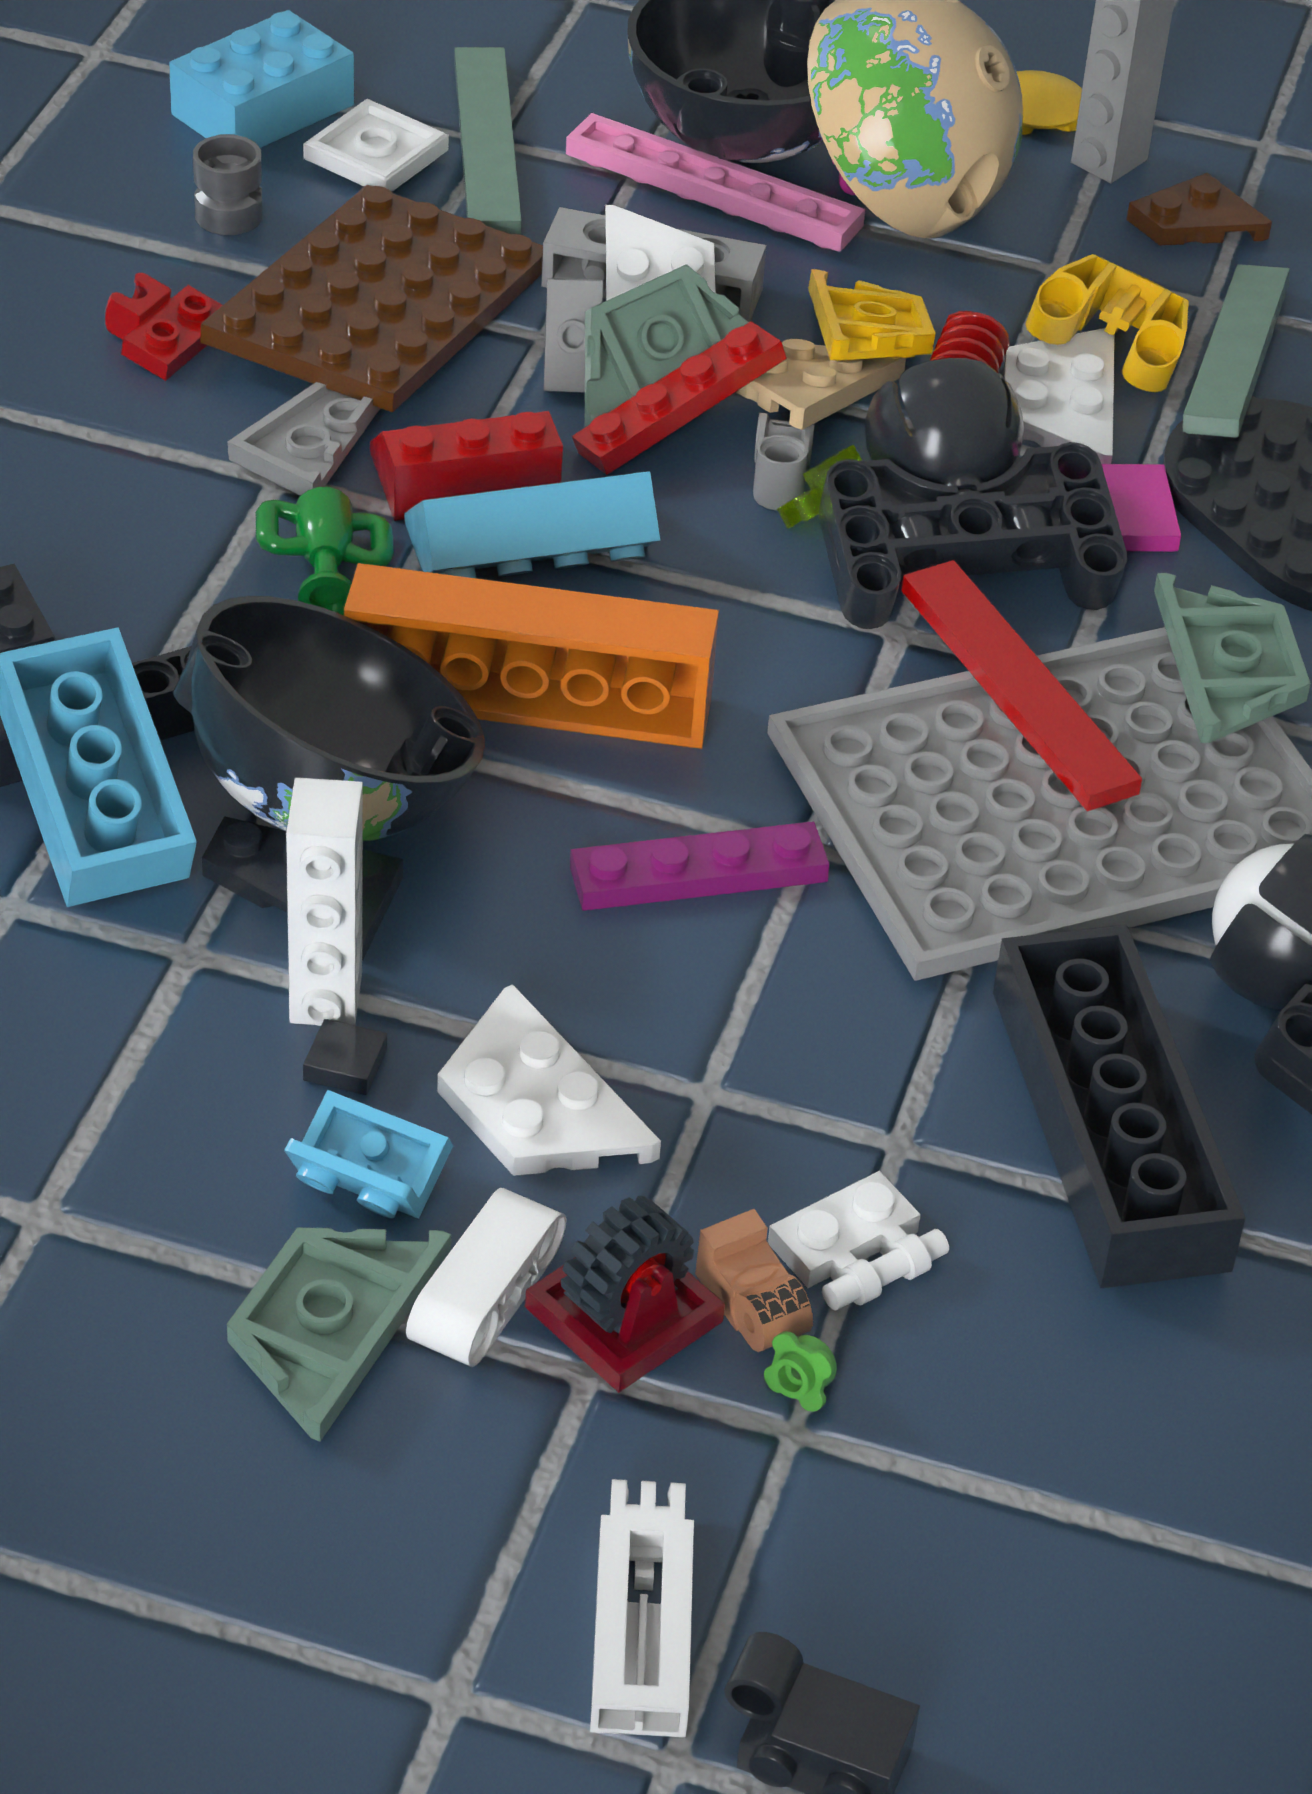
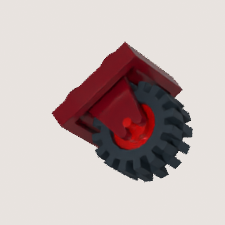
[525,1196,725,1393]

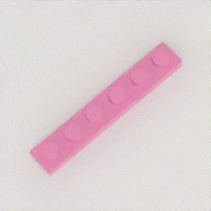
[566,113,865,252]

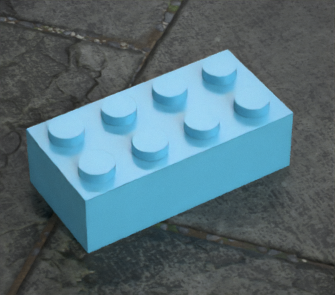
[0,627,197,907]

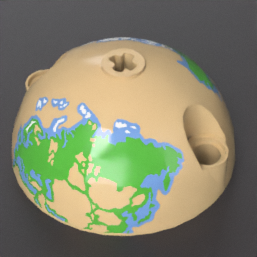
[807,0,1023,238]

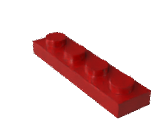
[572,321,787,475]

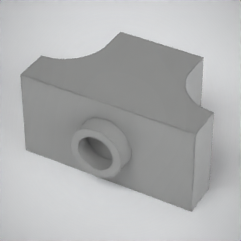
[544,278,603,392]

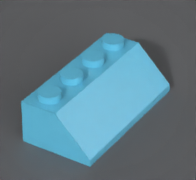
[404,471,661,578]

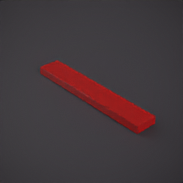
[901,560,1142,812]

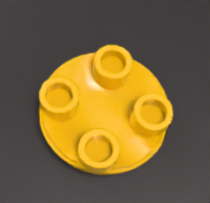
[1017,70,1082,135]

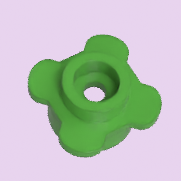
[764,1331,837,1412]

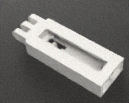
[590,1479,694,1737]

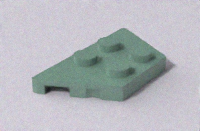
[585,264,749,427]
[1154,573,1311,743]
[227,1227,451,1442]

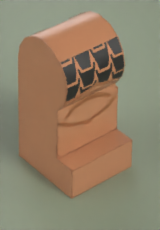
[695,1209,813,1352]

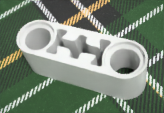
[406,1188,566,1367]

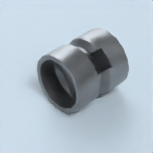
[193,134,262,235]

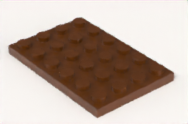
[201,185,543,413]

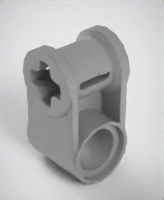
[753,413,815,510]

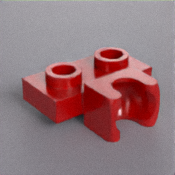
[105,273,223,381]

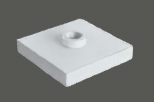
[303,99,449,191]

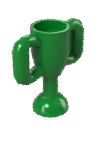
[255,487,394,615]

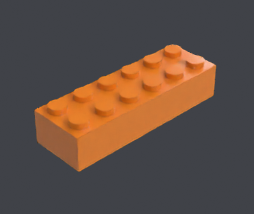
[344,563,719,749]

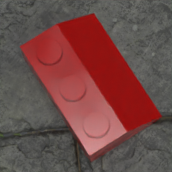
[370,411,563,521]

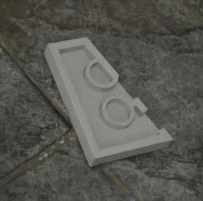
[227,382,380,495]

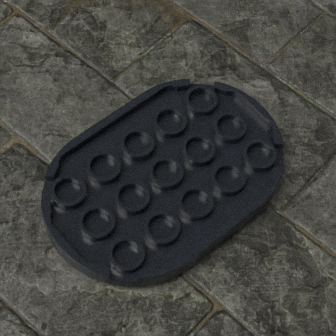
[1163,396,1312,611]

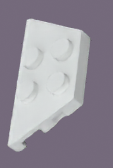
[605,205,715,300]
[1003,328,1115,464]
[437,984,661,1176]

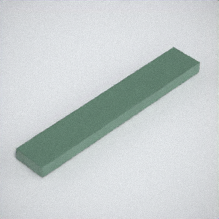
[454,47,521,235]
[1183,264,1290,438]

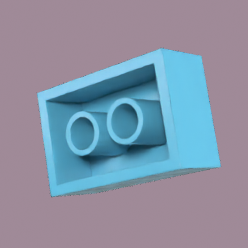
[169,10,354,148]

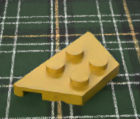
[808,269,936,361]

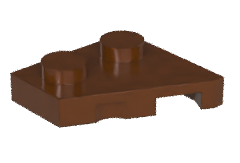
[1126,173,1272,246]

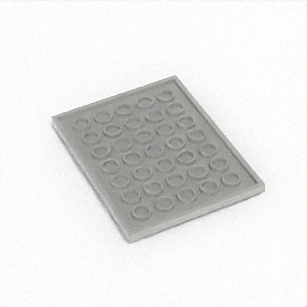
[767,627,1312,981]

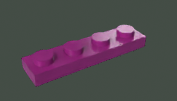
[570,821,830,911]

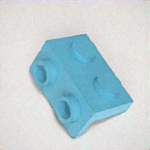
[284,1090,453,1219]

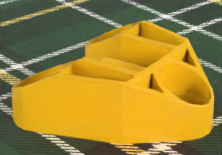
[1025,254,1189,392]

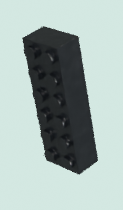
[993,925,1246,1289]

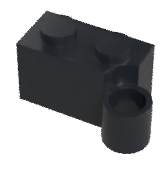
[724,1632,920,1794]

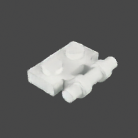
[768,1171,949,1311]

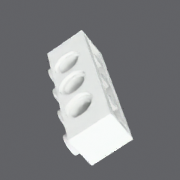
[286,778,363,1026]

